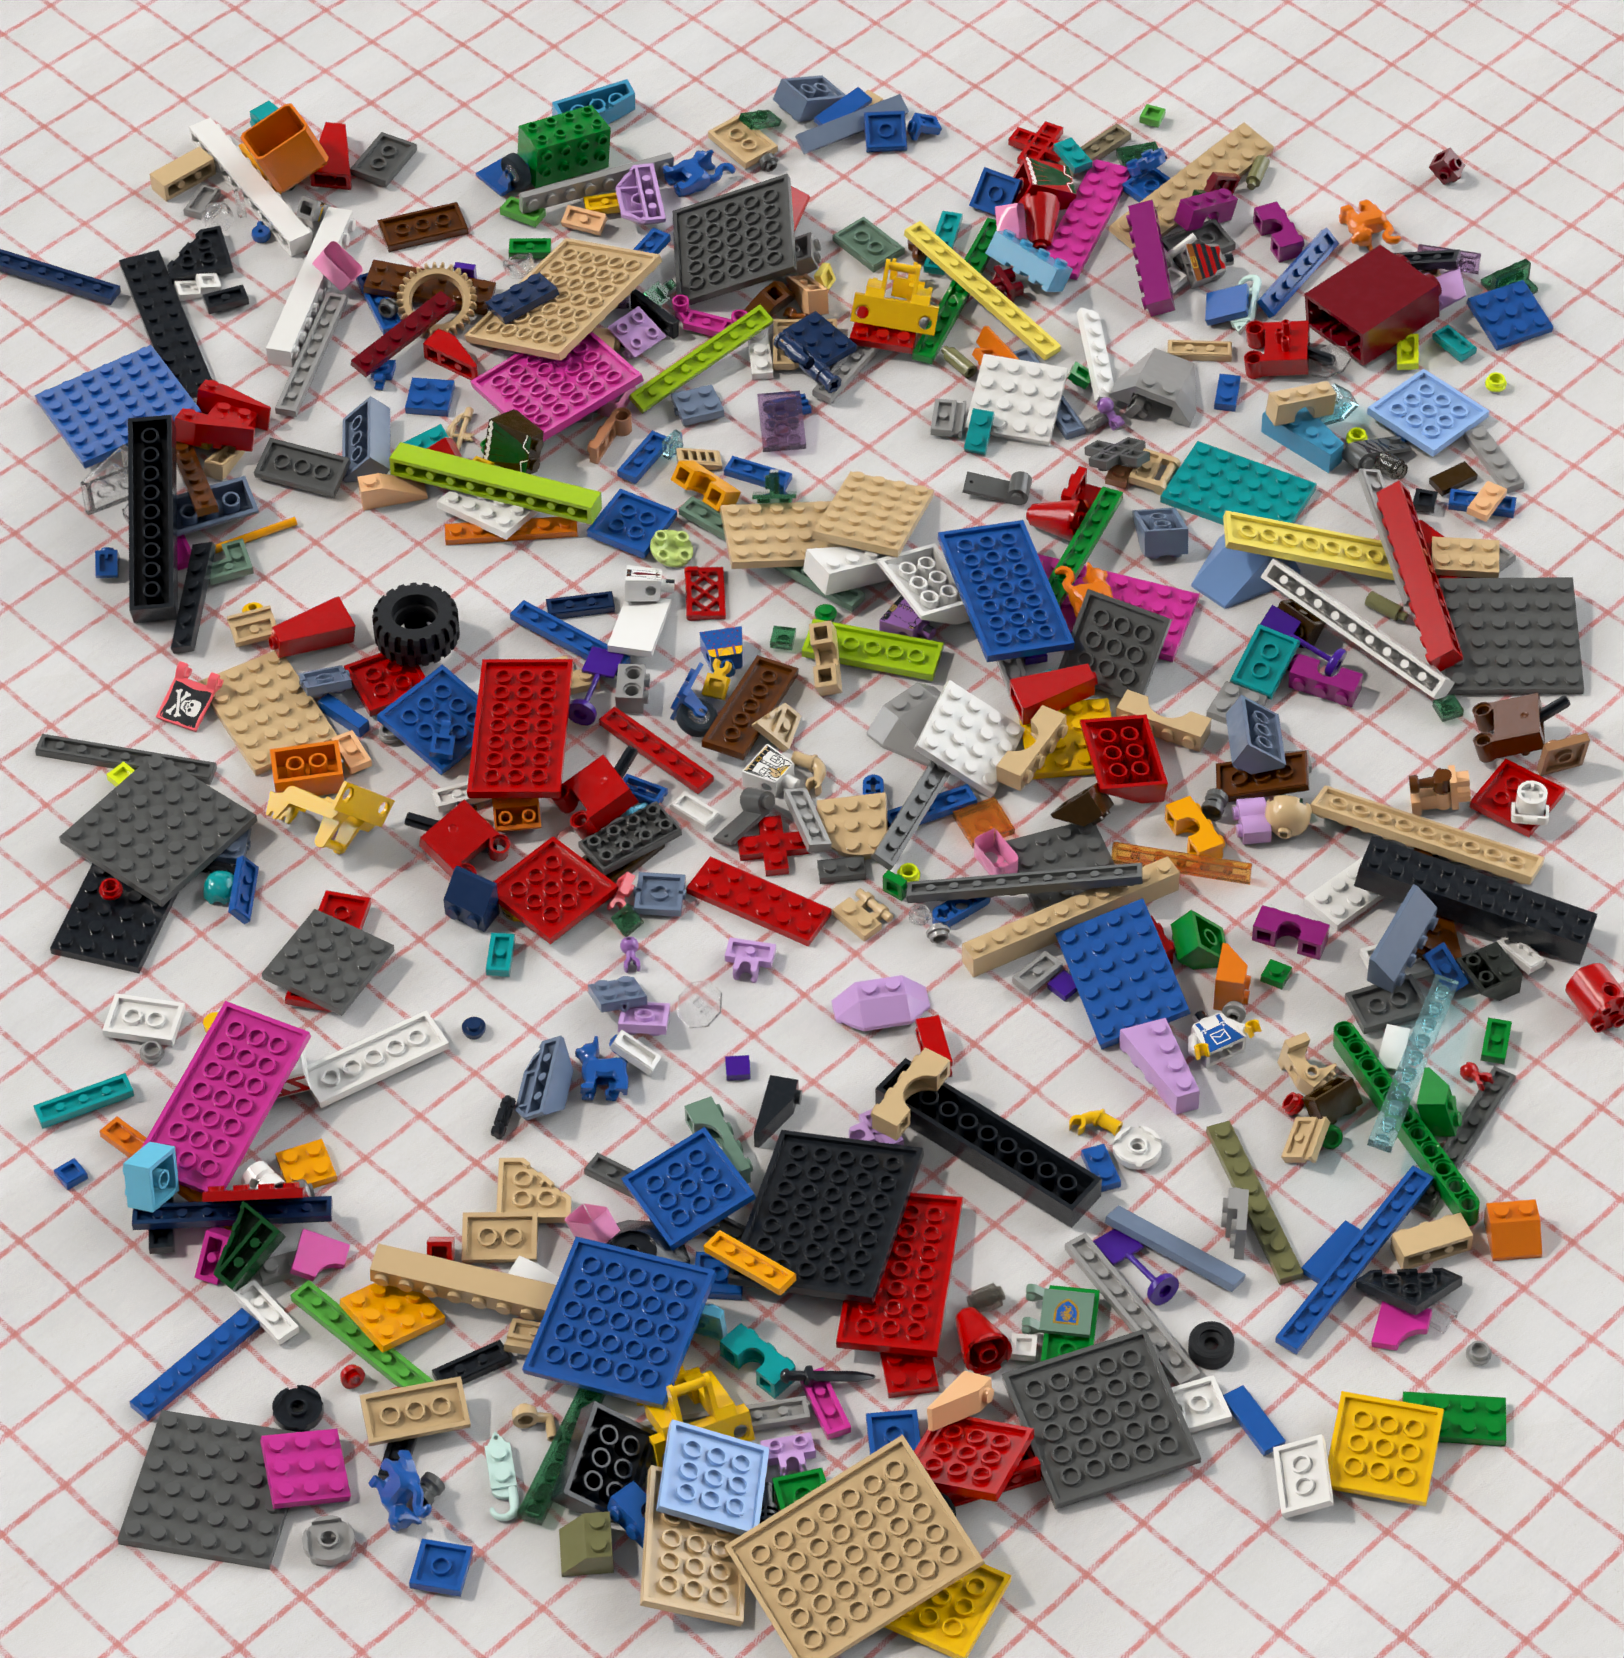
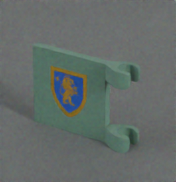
[1021,1284,1095,1338]

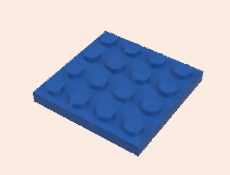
[377,664,478,775]
[621,1127,756,1251]

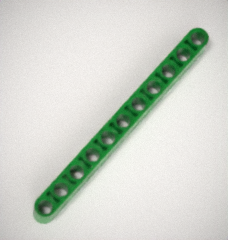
[1333,1021,1480,1226]

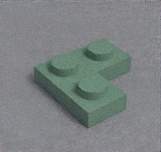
[209,538,254,585]

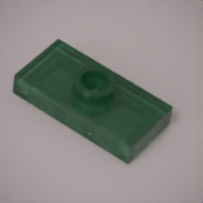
[739,110,782,130]

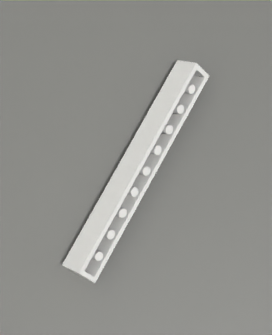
[189,117,313,257]
[266,207,356,367]
[1261,559,1455,701]

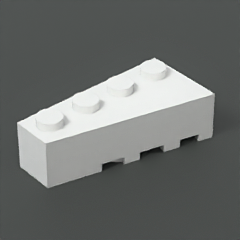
[803,546,890,596]

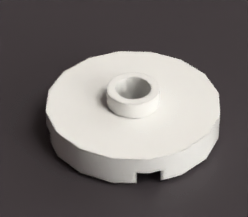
[1113,1126,1162,1170]

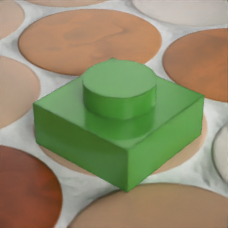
[1139,104,1166,128]

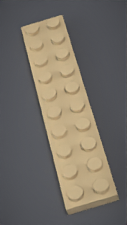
[1108,122,1274,251]
[1310,785,1545,885]

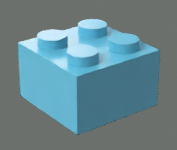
[123,1142,179,1212]

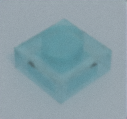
[662,429,683,460]

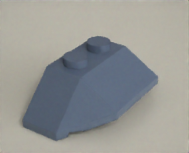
[515,1035,574,1121]

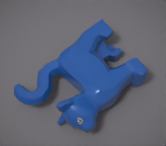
[663,150,736,197]
[575,1034,628,1101]
[368,1450,432,1532]

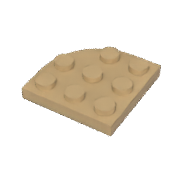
[817,792,888,859]

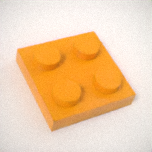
[275,1139,337,1189]

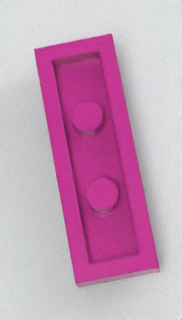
[800,1367,851,1440]

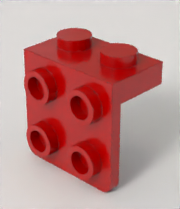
[1061,466,1101,514]

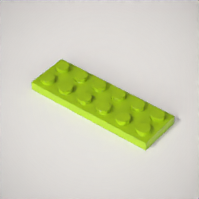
[802,619,944,681]

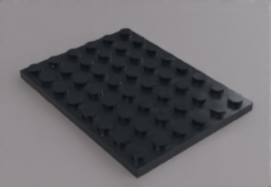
[727,1130,924,1304]

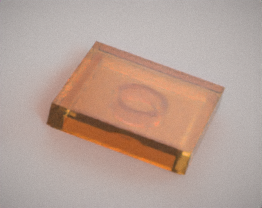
[953,796,1015,848]

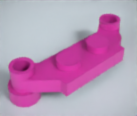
[672,295,747,337]

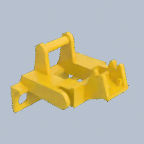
[850,258,939,336]
[266,781,395,855]
[644,1364,755,1467]

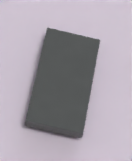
[578,801,682,875]

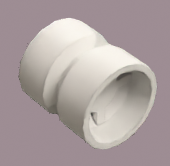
[241,1161,286,1189]

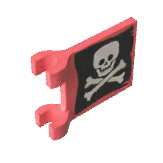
[156,661,224,732]

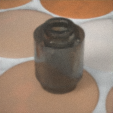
[1375,452,1408,480]
[966,1283,1006,1314]

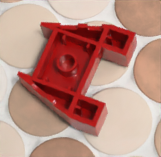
[174,379,271,452]

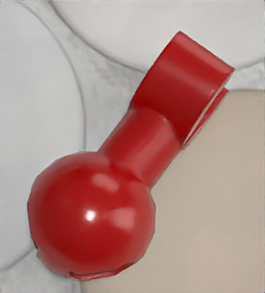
[1460,1062,1494,1091]

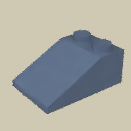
[773,75,845,122]
[1132,508,1188,559]

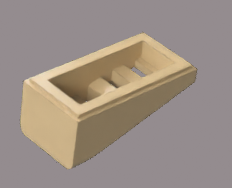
[204,445,245,481]
[676,448,722,470]

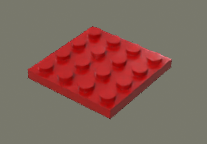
[494,836,618,944]
[914,1417,1035,1502]

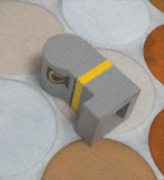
[296,195,331,222]

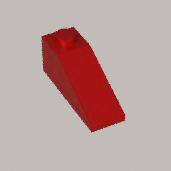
[423,328,478,380]

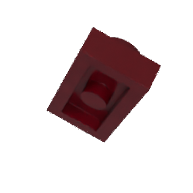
[1204,172,1241,194]

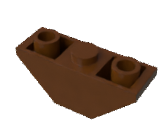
[744,281,796,317]

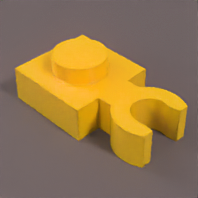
[701,658,732,701]

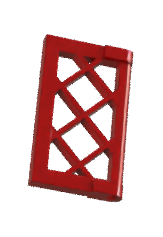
[684,566,726,621]

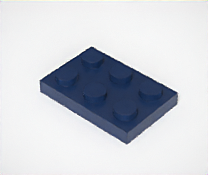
[485,272,560,325]
[783,311,857,367]

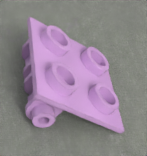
[1424,265,1467,311]
[607,306,666,359]

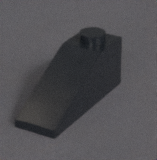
[754,1075,802,1148]

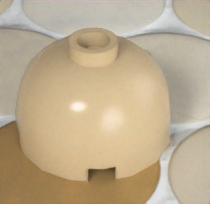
[1265,795,1312,839]

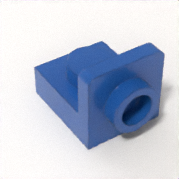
[907,113,942,141]
[95,547,120,579]

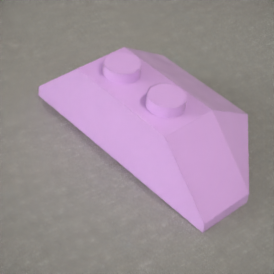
[615,163,666,225]
[832,975,930,1031]

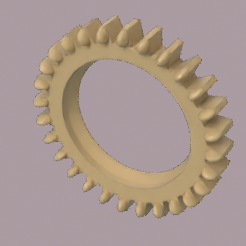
[396,262,477,338]

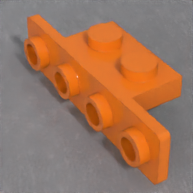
[972,326,1020,366]

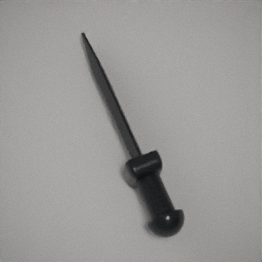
[780,1365,875,1387]

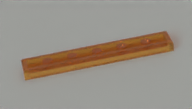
[1111,842,1252,885]

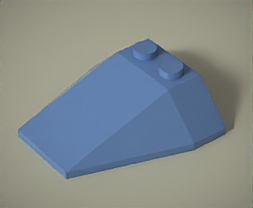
[1191,534,1301,609]

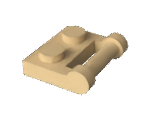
[1128,448,1181,495]

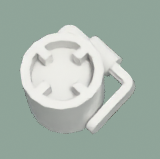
[1511,781,1549,825]

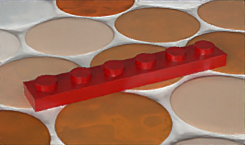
[599,706,714,794]

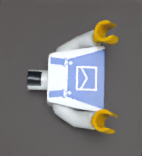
[1188,1011,1262,1068]

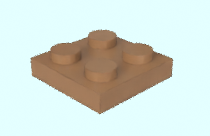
[1537,733,1590,776]

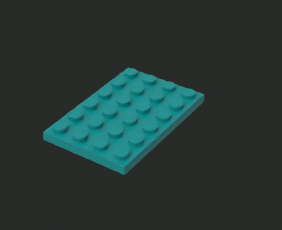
[1160,441,1317,525]

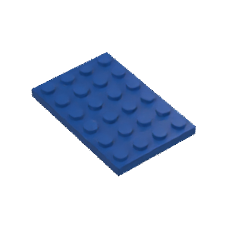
[1055,898,1191,1050]

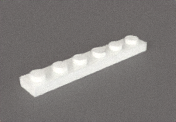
[1077,307,1118,405]

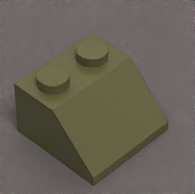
[559,1511,614,1577]

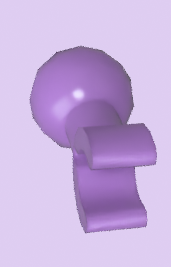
[1097,397,1125,431]
[620,937,641,973]

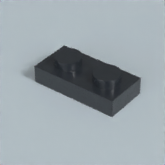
[202,284,249,314]

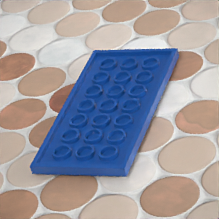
[937,520,1075,662]

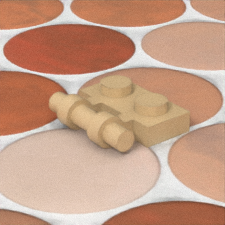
[832,888,894,942]

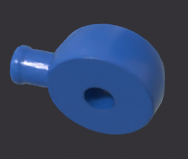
[251,221,271,243]

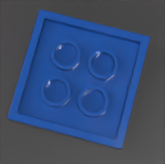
[1466,280,1554,351]
[587,489,677,559]

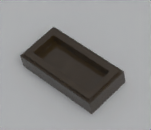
[1429,461,1478,496]

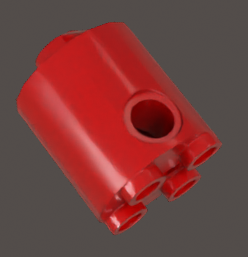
[1565,963,1624,1033]

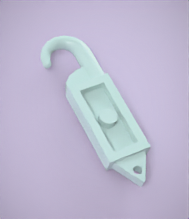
[1230,274,1262,335]
[484,1432,520,1521]

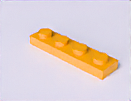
[703,1230,797,1296]

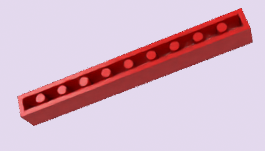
[1376,480,1464,672]

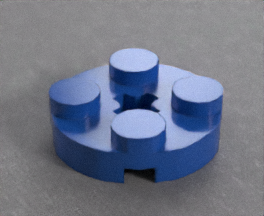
[1126,148,1168,177]

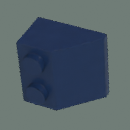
[443,866,500,932]

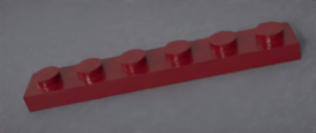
[351,291,456,378]

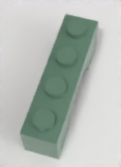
[684,1096,753,1184]

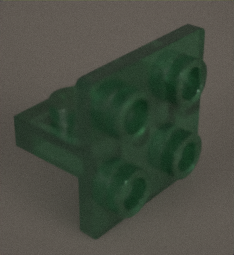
[1480,259,1538,294]
[752,469,797,503]

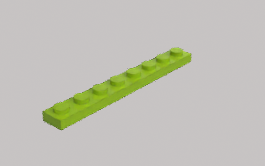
[629,305,773,414]

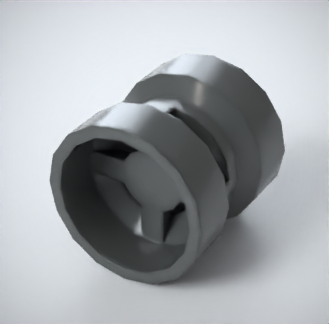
[1201,788,1229,821]
[411,1472,445,1507]

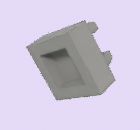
[1124,393,1153,419]

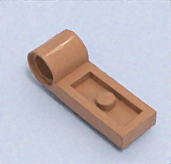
[587,407,632,464]

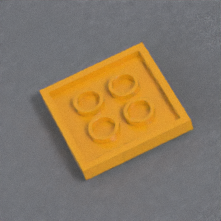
[339,1283,445,1353]

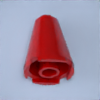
[1018,191,1060,250]
[1026,499,1090,541]
[955,1307,1012,1375]

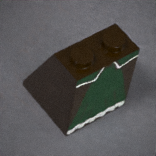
[483,409,544,474]

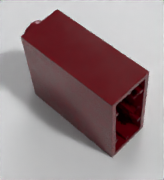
[1305,245,1442,366]

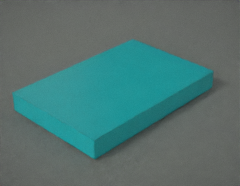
[1230,624,1300,700]

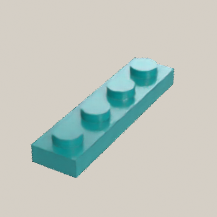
[924,211,963,275]
[33,1073,134,1129]

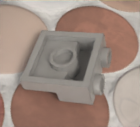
[795,232,822,275]
[1221,1187,1249,1259]

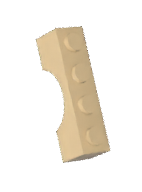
[1116,689,1212,752]
[996,705,1068,791]
[871,1048,950,1141]

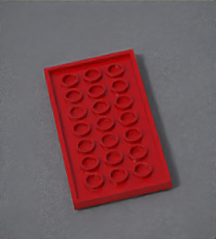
[467,659,573,798]
[836,1192,963,1358]

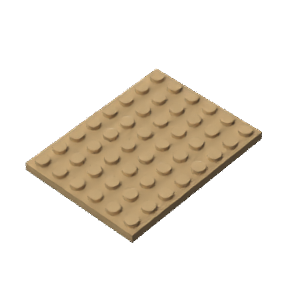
[464,238,662,361]
[725,1435,985,1658]

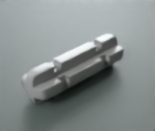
[1083,404,1120,433]

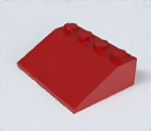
[1079,714,1168,804]

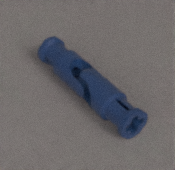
[773,331,842,393]

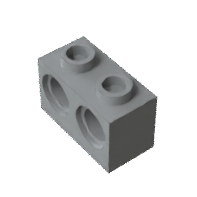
[615,664,650,713]

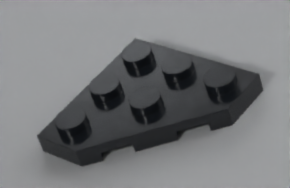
[167,226,234,285]
[1356,1268,1463,1315]

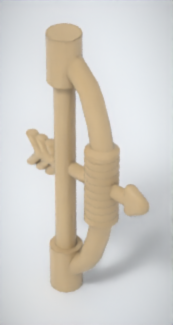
[446,407,475,451]

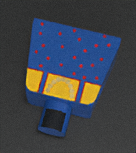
[699,626,743,677]

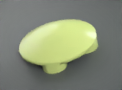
[650,530,693,567]

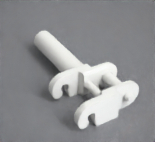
[1164,233,1198,267]

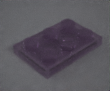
[757,390,806,452]

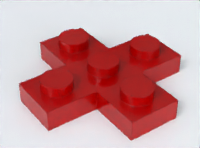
[1008,121,1064,164]
[737,815,810,876]

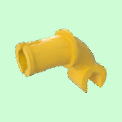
[1069,1109,1123,1136]

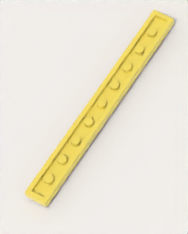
[904,221,1061,360]

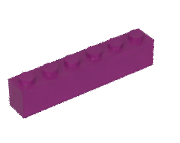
[1126,200,1175,317]

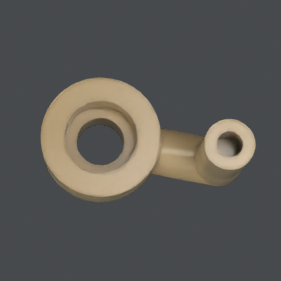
[511,1403,558,1442]

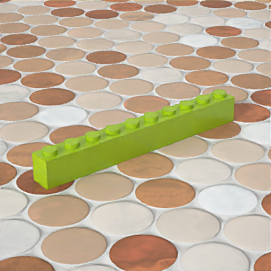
[389,442,602,525]

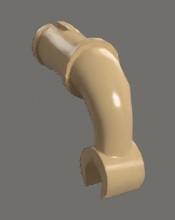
[791,751,826,797]

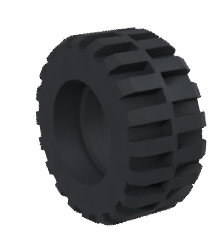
[372,582,460,667]

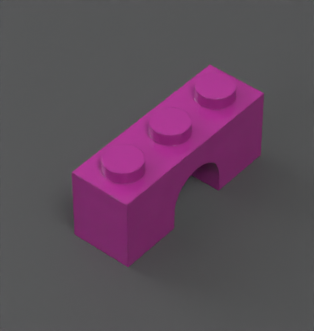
[1174,188,1238,231]
[1253,201,1305,263]
[1288,654,1363,707]
[1252,905,1330,960]

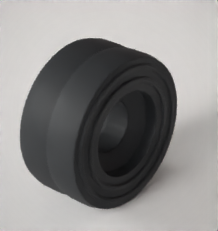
[1188,1321,1235,1370]

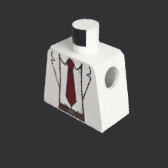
[624,565,675,601]

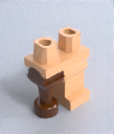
[1409,765,1471,816]

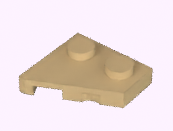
[752,703,801,752]

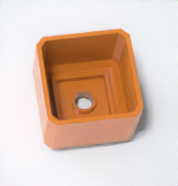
[240,103,329,193]

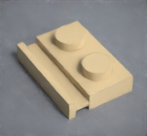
[227,605,277,648]
[1281,1117,1330,1163]
[504,1318,540,1355]

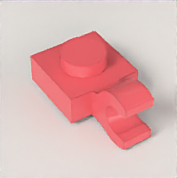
[607,871,635,916]

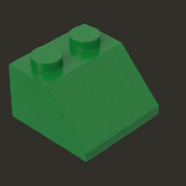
[1171,910,1226,970]
[1416,1067,1462,1137]

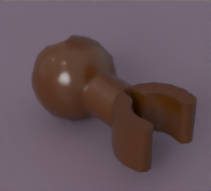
[907,240,927,263]

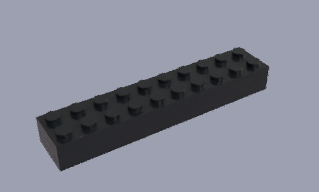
[128,415,178,623]
[1354,836,1598,965]
[875,1058,1102,1228]

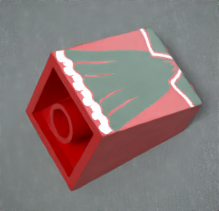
[1013,157,1077,210]

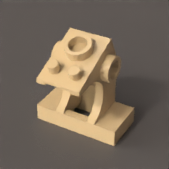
[1277,1032,1337,1095]

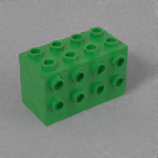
[517,105,611,188]

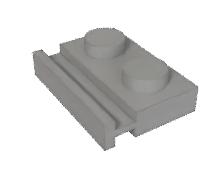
[931,399,966,437]

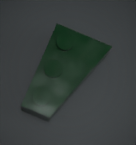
[213,1201,286,1292]

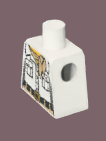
[742,744,800,797]

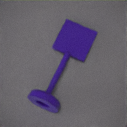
[1260,605,1347,677]
[568,646,625,726]
[1093,1229,1179,1305]

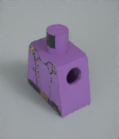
[879,595,936,640]

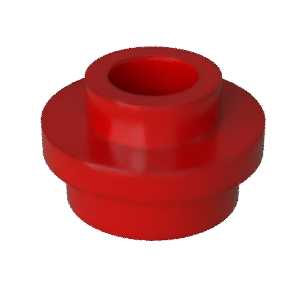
[99,878,123,900]
[1282,1092,1304,1116]
[340,1364,365,1389]

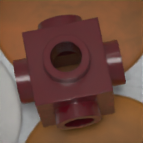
[1429,147,1466,185]

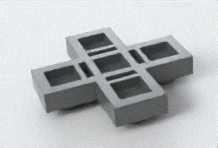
[1084,437,1150,471]

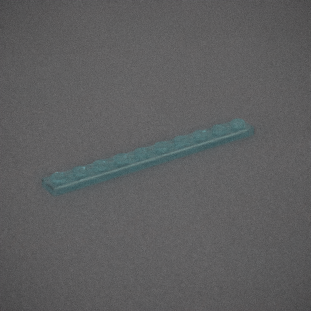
[1367,974,1459,1153]

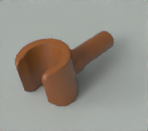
[783,307,808,319]

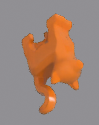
[1339,199,1401,251]
[1055,562,1119,618]

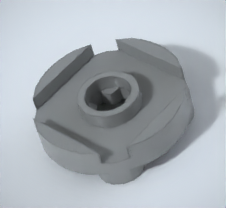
[302,1515,355,1566]

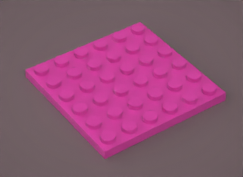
[470,332,644,442]

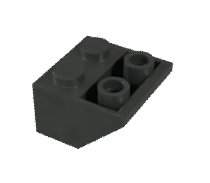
[1456,942,1523,1001]

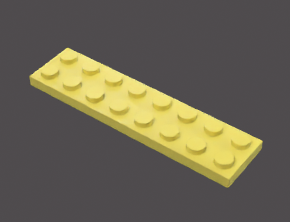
[1223,511,1394,580]

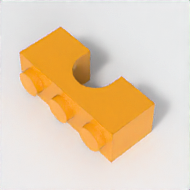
[671,461,741,512]
[1165,796,1225,868]

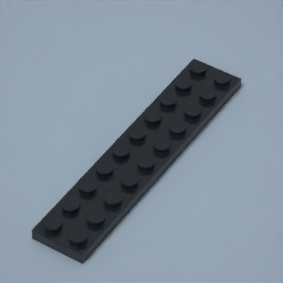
[119,250,212,399]

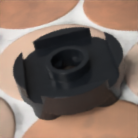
[272,1385,324,1432]

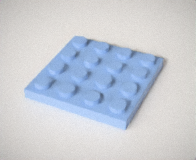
[1367,369,1490,457]
[656,1419,769,1535]

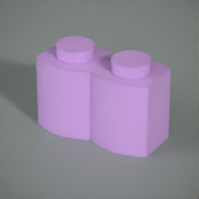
[1232,797,1272,845]

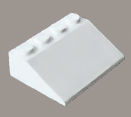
[877,543,970,625]

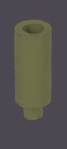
[1246,155,1270,190]
[941,346,977,379]
[1365,591,1409,622]

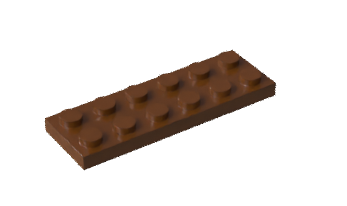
[363,259,496,315]
[702,655,799,760]

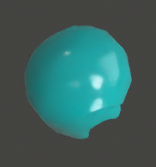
[203,871,234,905]

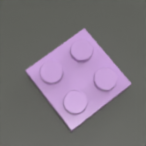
[618,1002,670,1036]

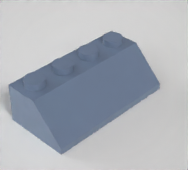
[342,396,391,483]
[177,476,259,536]
[1226,695,1286,774]
[1367,884,1439,993]

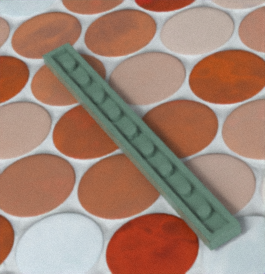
[678,496,865,612]

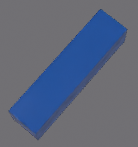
[318,693,370,738]

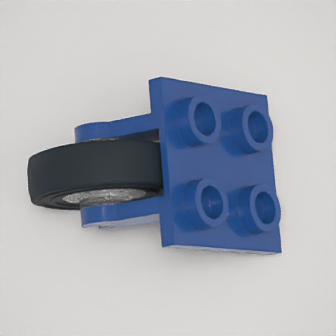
[476,153,532,197]
[670,662,718,737]

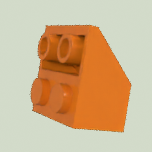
[492,798,542,832]

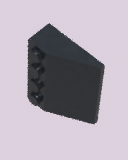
[550,1401,657,1524]

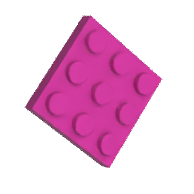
[260,1428,351,1509]

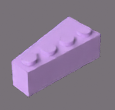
[1119,1018,1200,1115]

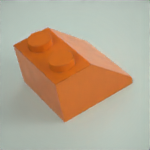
[1213,943,1251,1011]
[1484,1199,1542,1261]

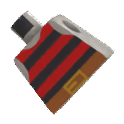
[1180,244,1234,289]

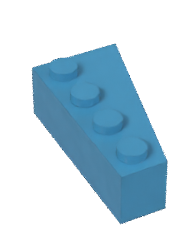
[552,79,635,124]
[985,229,1073,292]
[1261,407,1344,473]

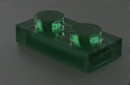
[1116,141,1159,167]

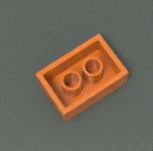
[270,740,346,796]

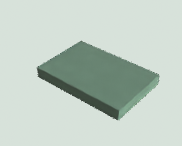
[832,216,905,273]

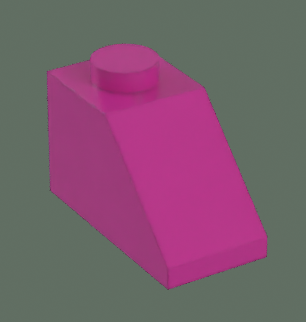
[194,1227,232,1285]

